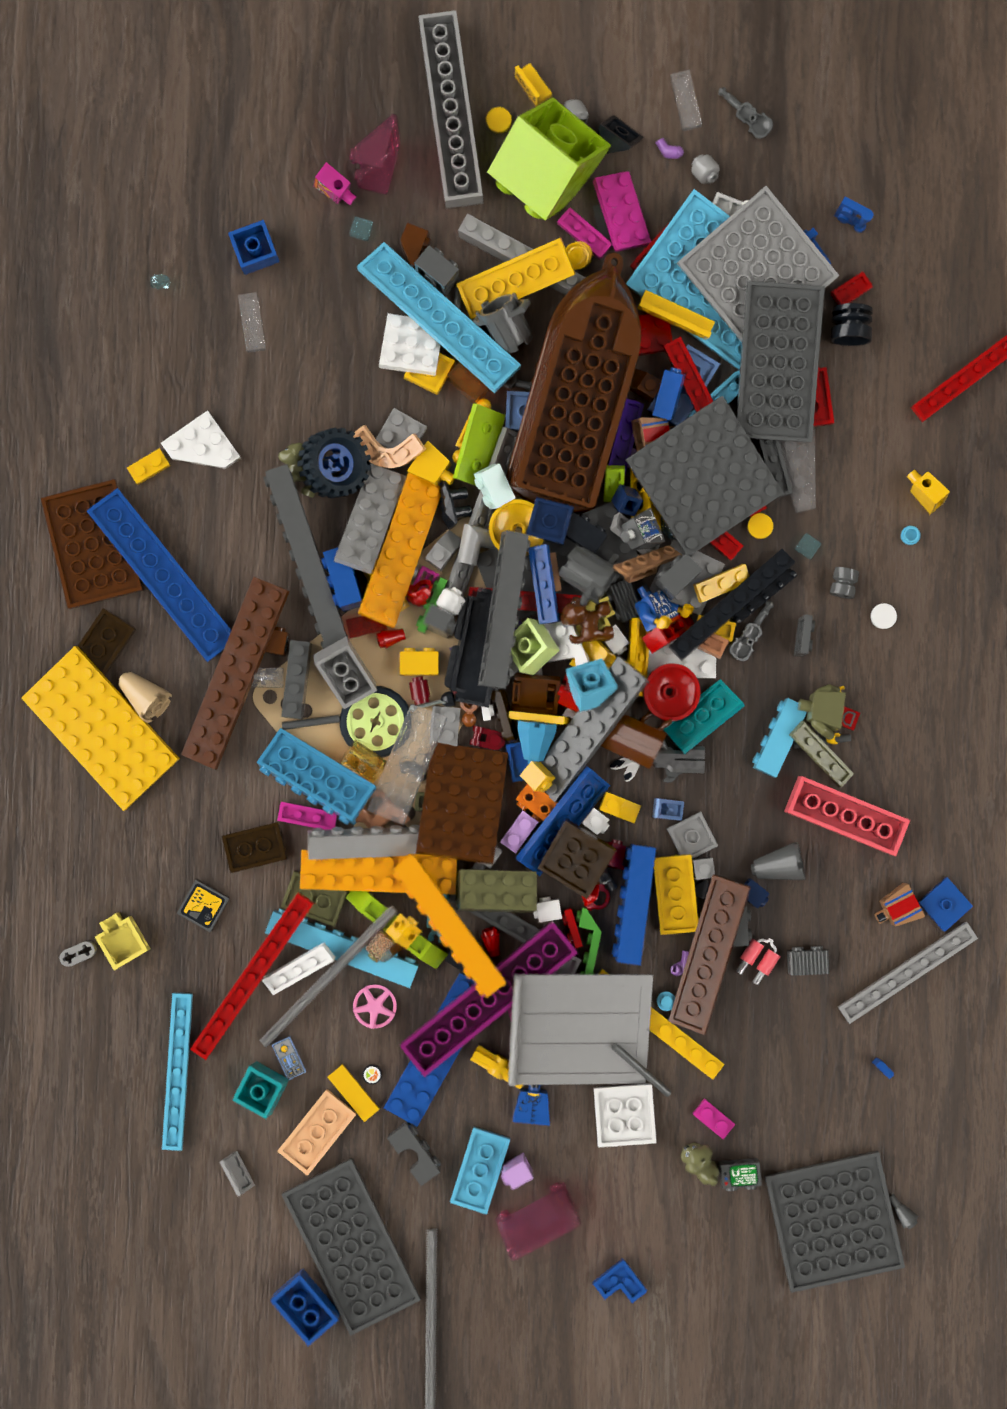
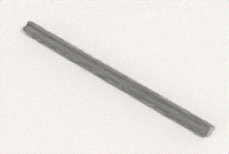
[260,905,398,1048]
[425,1228,437,1409]

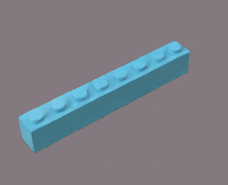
[265,908,419,988]

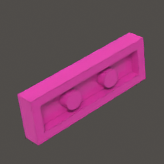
[557,207,613,260]
[277,802,338,830]

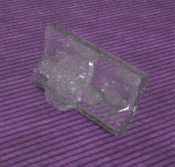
[251,668,284,688]

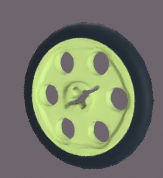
[340,686,412,758]

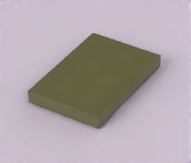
[281,871,348,927]

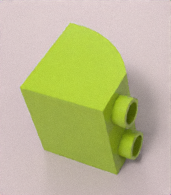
[487,98,611,221]

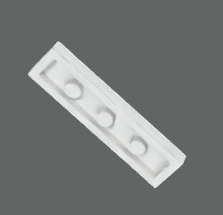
[262,942,335,995]

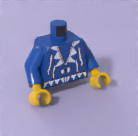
[635,584,694,632]

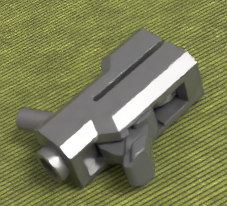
[653,740,705,782]

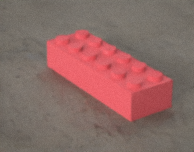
[784,776,910,856]

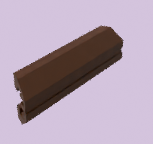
[562,708,667,769]

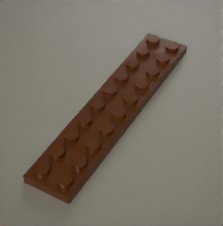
[181,577,290,770]

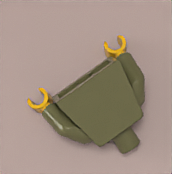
[798,684,846,744]

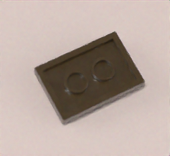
[78,608,136,676]
[221,822,287,873]

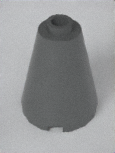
[751,842,806,880]

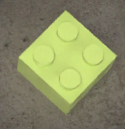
[511,618,560,675]

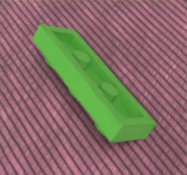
[416,577,448,634]

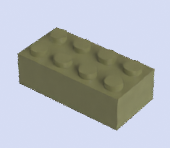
[456,869,537,913]

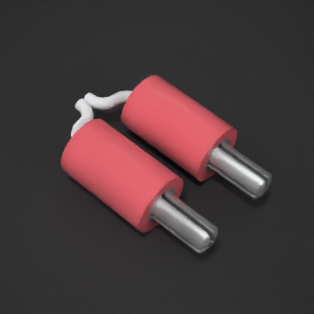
[736,938,780,985]

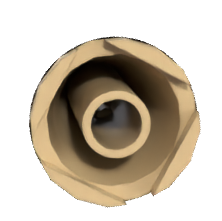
[118,672,172,723]

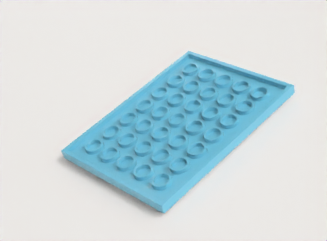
[626,189,742,370]

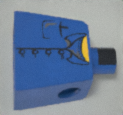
[513,1085,550,1126]

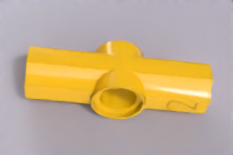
[470,1045,523,1089]

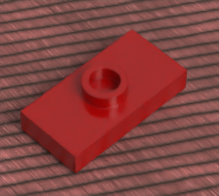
[830,271,873,305]

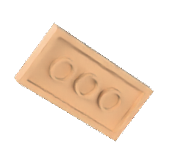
[277,1089,357,1176]

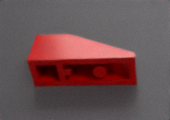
[642,614,694,654]

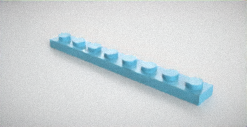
[162,992,193,1151]

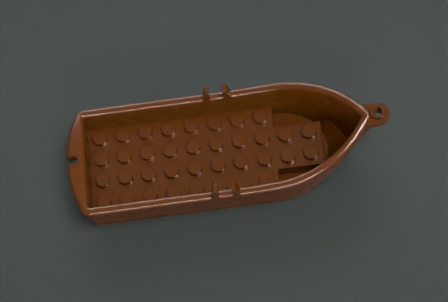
[506,253,641,513]

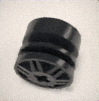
[831,303,873,346]

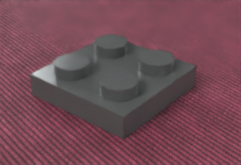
[794,614,815,657]

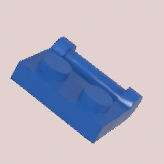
[834,197,874,233]

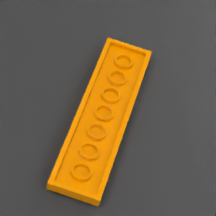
[358,473,441,628]
[300,849,457,895]

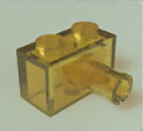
[341,740,387,784]

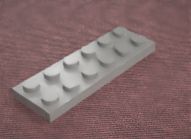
[334,463,406,574]

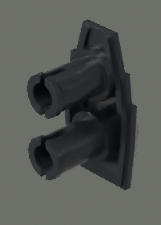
[440,481,472,530]

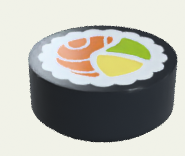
[362,1064,382,1085]

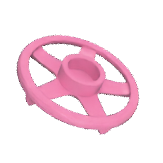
[353,985,397,1029]

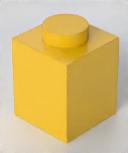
[520,761,556,792]

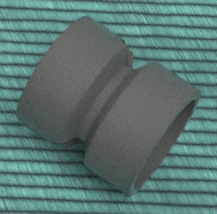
[829,567,860,599]

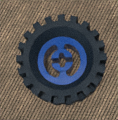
[297,428,371,498]

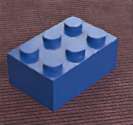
[321,547,363,612]
[270,1268,340,1346]

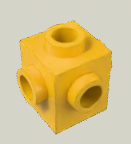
[385,913,422,949]

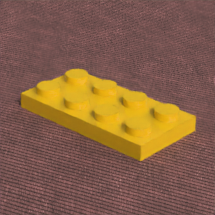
[654,854,698,935]

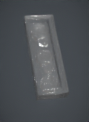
[670,70,702,131]
[238,292,266,353]

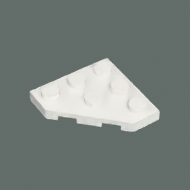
[161,411,241,469]

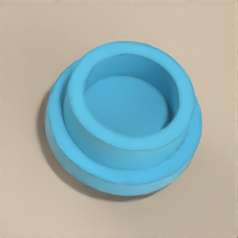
[901,526,920,545]
[657,991,675,1011]

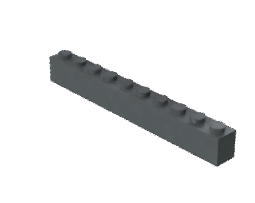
[263,464,348,649]

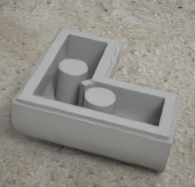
[457,524,496,566]

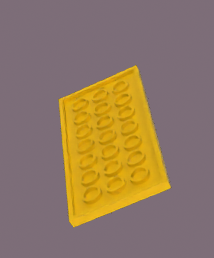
[22,646,180,811]

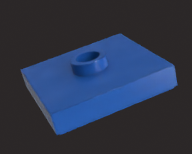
[918,877,973,932]

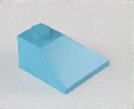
[566,659,617,712]

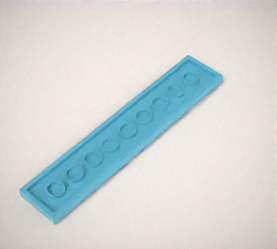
[357,242,521,393]

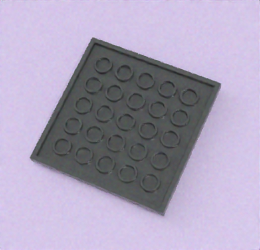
[625,395,783,556]
[764,1151,905,1293]

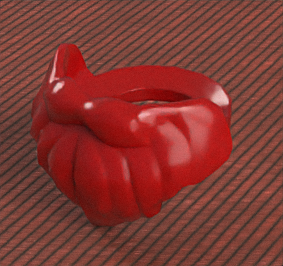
[406,579,433,607]
[582,884,610,911]

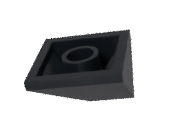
[597,115,644,154]

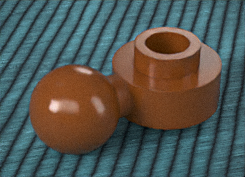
[460,702,479,727]

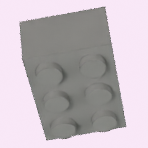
[313,636,377,709]

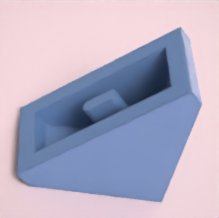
[652,798,684,821]

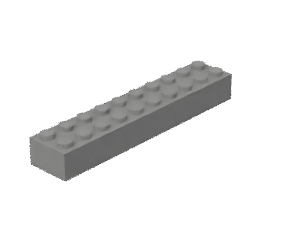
[419,10,483,209]

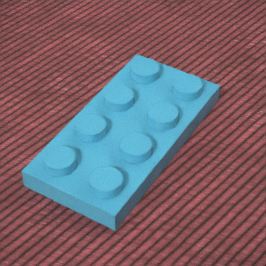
[450,1126,510,1215]

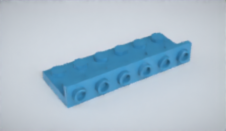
[257,728,377,825]

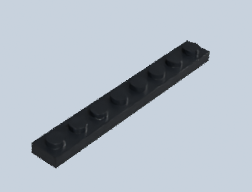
[669,549,795,661]

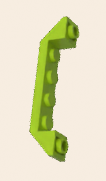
[346,891,448,969]

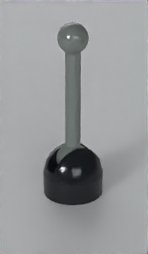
[409,691,456,712]

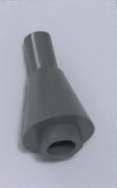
[889,1194,918,1229]

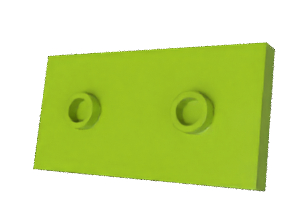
[453,403,506,486]

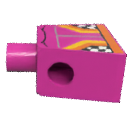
[314,162,357,205]

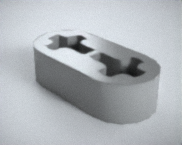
[60,941,97,967]

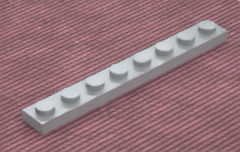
[838,922,978,1024]

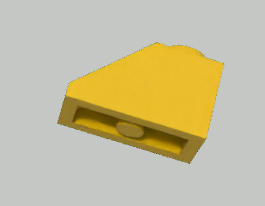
[599,792,641,824]

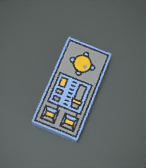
[272,1036,306,1080]

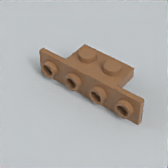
[613,545,682,583]

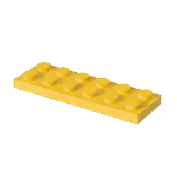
[456,238,576,320]

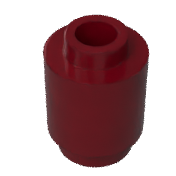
[409,676,431,705]

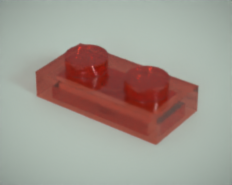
[346,616,388,639]

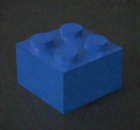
[228,220,280,275]

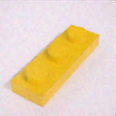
[693,564,749,603]

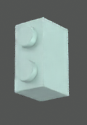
[474,463,515,509]

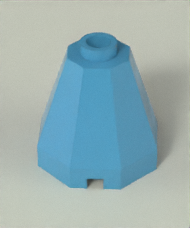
[517,720,557,764]

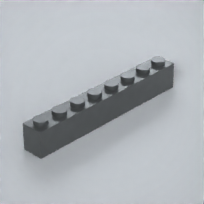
[478,530,530,689]

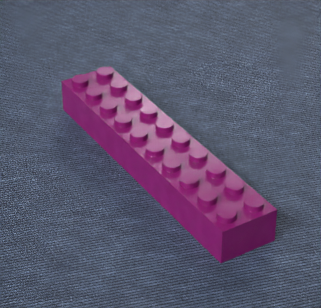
[400,920,578,1077]

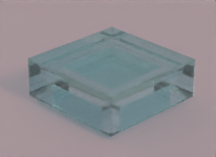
[349,217,373,241]
[794,533,822,560]

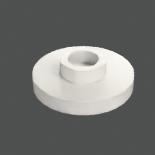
[871,603,897,629]

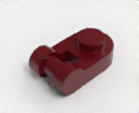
[469,726,505,750]

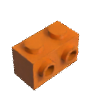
[516,783,558,823]

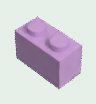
[500,810,538,853]
[501,1153,533,1190]

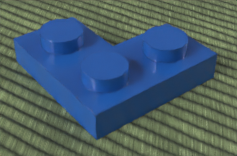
[593,1258,647,1303]

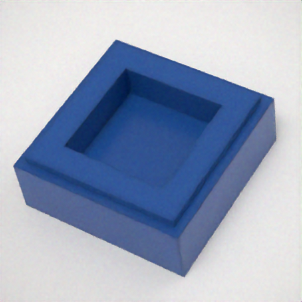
[872,1058,894,1079]

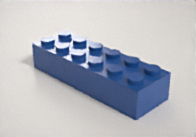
[612,844,656,965]

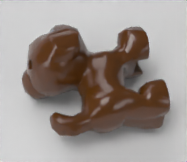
[559,597,614,644]

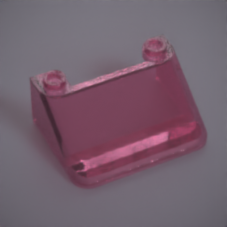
[349,114,401,195]
[496,1182,581,1260]

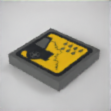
[177,879,230,932]

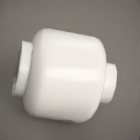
[436,587,465,615]

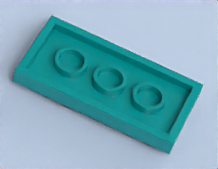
[663,679,745,754]

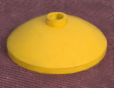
[489,499,544,556]

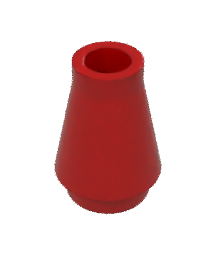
[376,628,406,649]
[481,927,500,957]

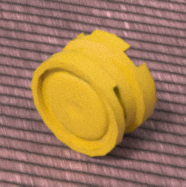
[566,241,593,270]

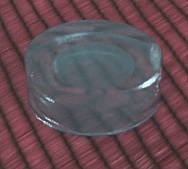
[150,275,170,289]

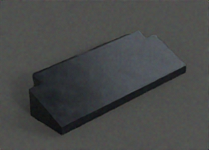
[444,588,493,708]

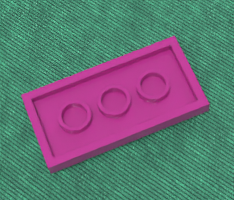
[593,171,651,252]

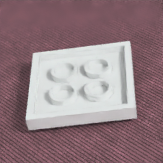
[379,314,441,376]
[594,1083,656,1147]

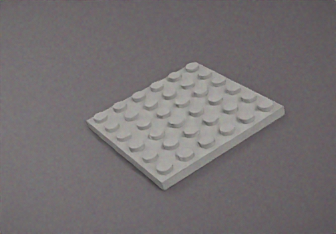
[676,186,839,342]

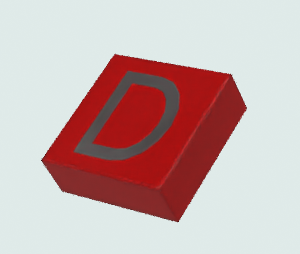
[842,706,861,731]

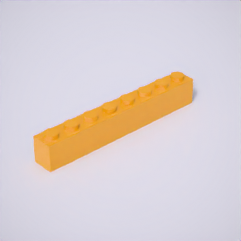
[393,854,506,997]

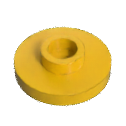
[486,107,511,133]
[747,513,773,539]

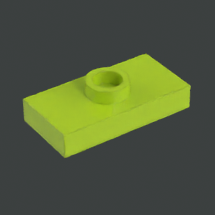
[604,465,625,502]

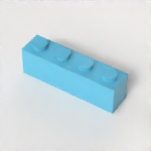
[752,698,807,778]

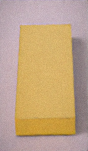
[508,711,570,725]
[328,1064,380,1122]

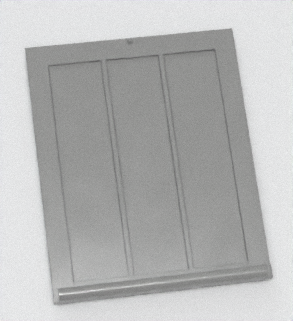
[508,974,653,1086]

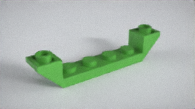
[575,907,601,974]

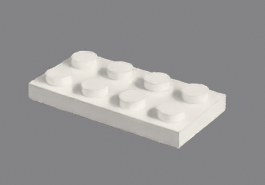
[647,639,716,679]

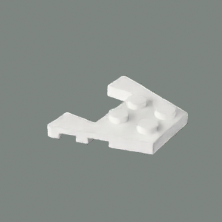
[535,622,590,675]

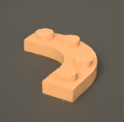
[354,425,426,468]

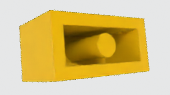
[400,648,439,676]

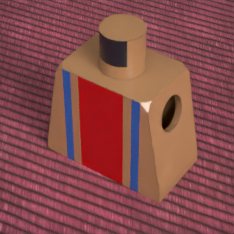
[631,417,675,451]
[874,883,925,926]

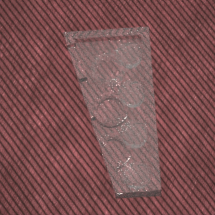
[779,430,816,513]

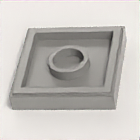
[666,811,718,859]

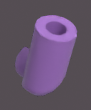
[656,138,683,159]
[670,950,689,976]

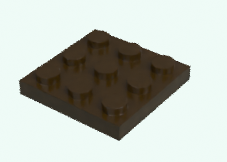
[538,819,617,899]

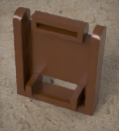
[511,673,560,715]

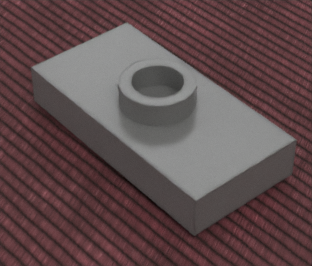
[220,1151,255,1196]

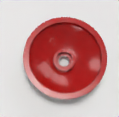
[643,663,701,721]

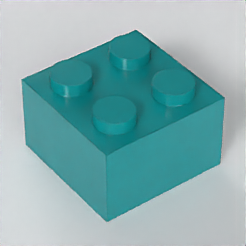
[232,1061,289,1119]

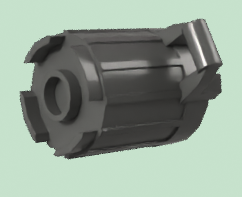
[473,292,533,354]
[559,546,619,606]

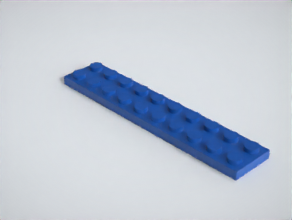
[87,488,232,663]

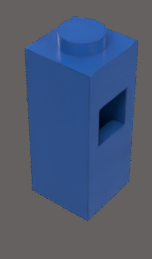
[653,367,686,420]

